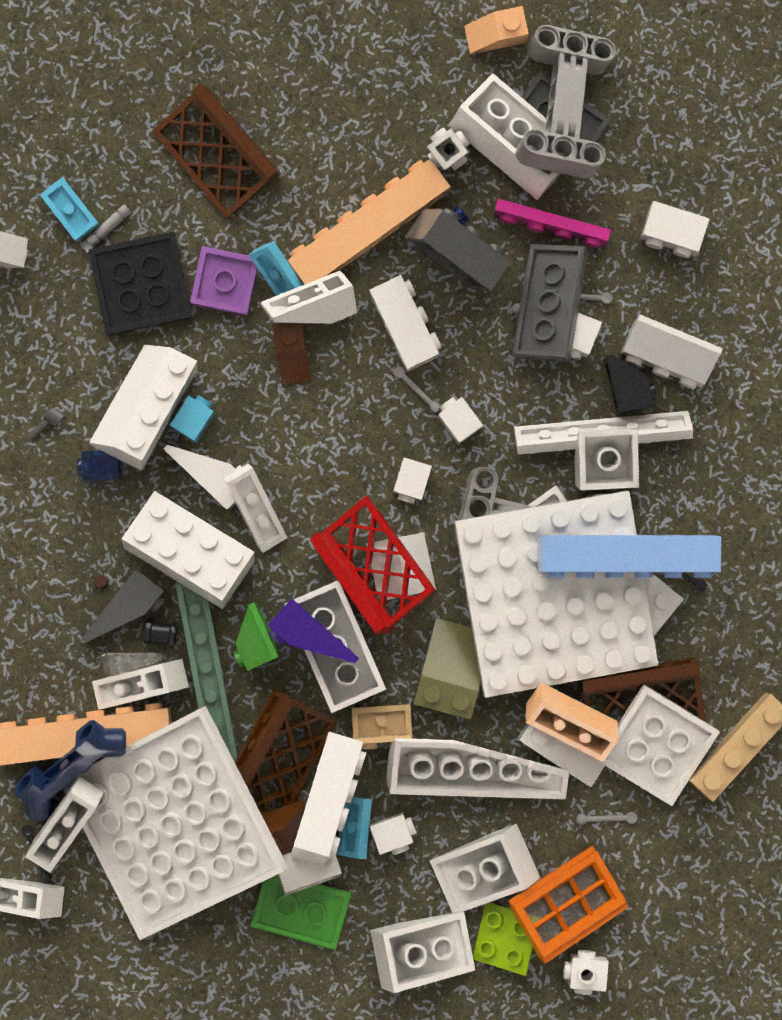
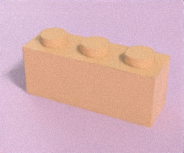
[526,682,619,762]

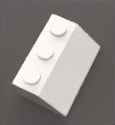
[620,315,723,390]

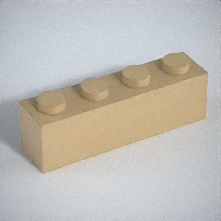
[689,693,782,802]

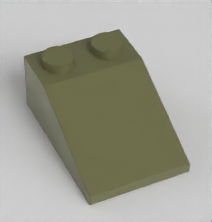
[413,618,481,720]

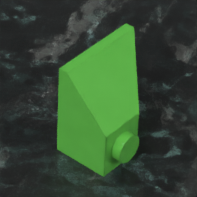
[234,602,281,671]

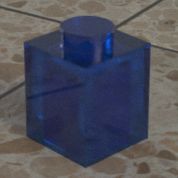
[77,450,122,482]

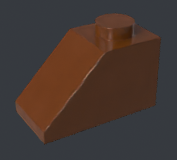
[272,323,311,386]
[261,800,306,855]

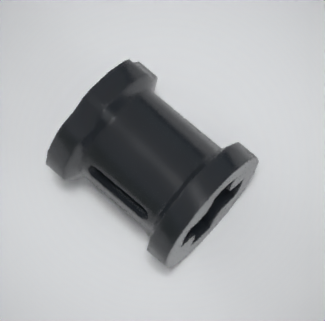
[144,618,178,648]

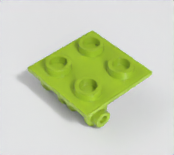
[473,902,540,976]

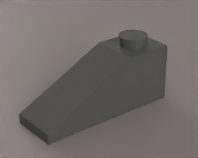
[81,569,166,643]

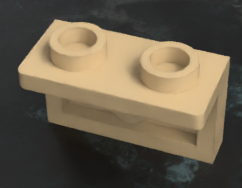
[352,704,413,749]

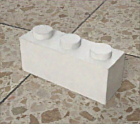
[369,275,442,372]
[25,776,104,872]

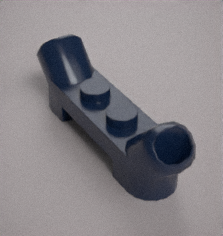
[14,720,126,820]

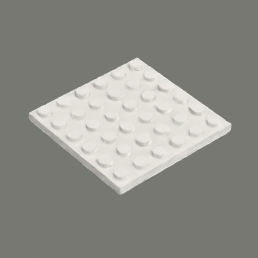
[454,491,658,698]
[64,706,288,940]

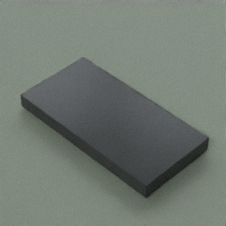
[512,244,588,362]

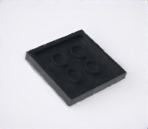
[88,231,193,336]

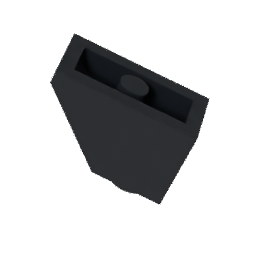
[604,354,657,415]

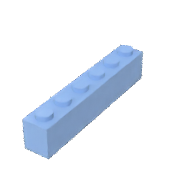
[538,535,721,578]

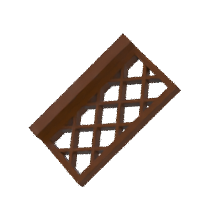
[152,83,281,219]
[579,657,706,723]
[235,688,338,814]

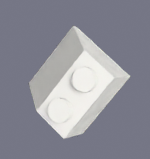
[574,428,639,490]
[367,533,436,600]

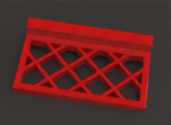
[309,496,436,634]

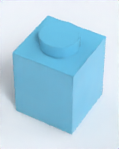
[170,395,216,443]

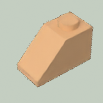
[464,6,529,55]

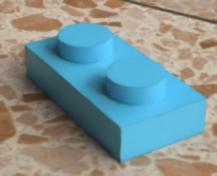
[40,177,99,242]
[249,241,303,296]
[337,796,372,859]

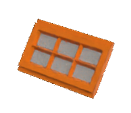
[508,846,628,964]

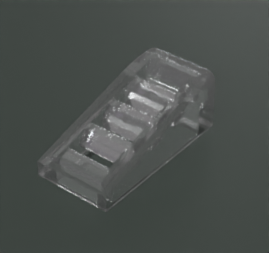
[100,653,165,677]

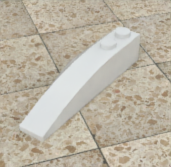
[386,738,569,799]

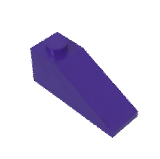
[268,598,359,663]

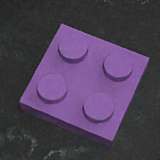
[190,246,258,316]

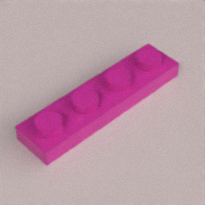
[494,199,611,248]

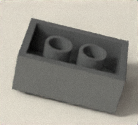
[404,208,511,291]

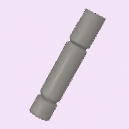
[80,204,132,253]

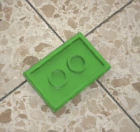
[250,875,352,951]

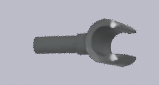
[27,409,66,440]

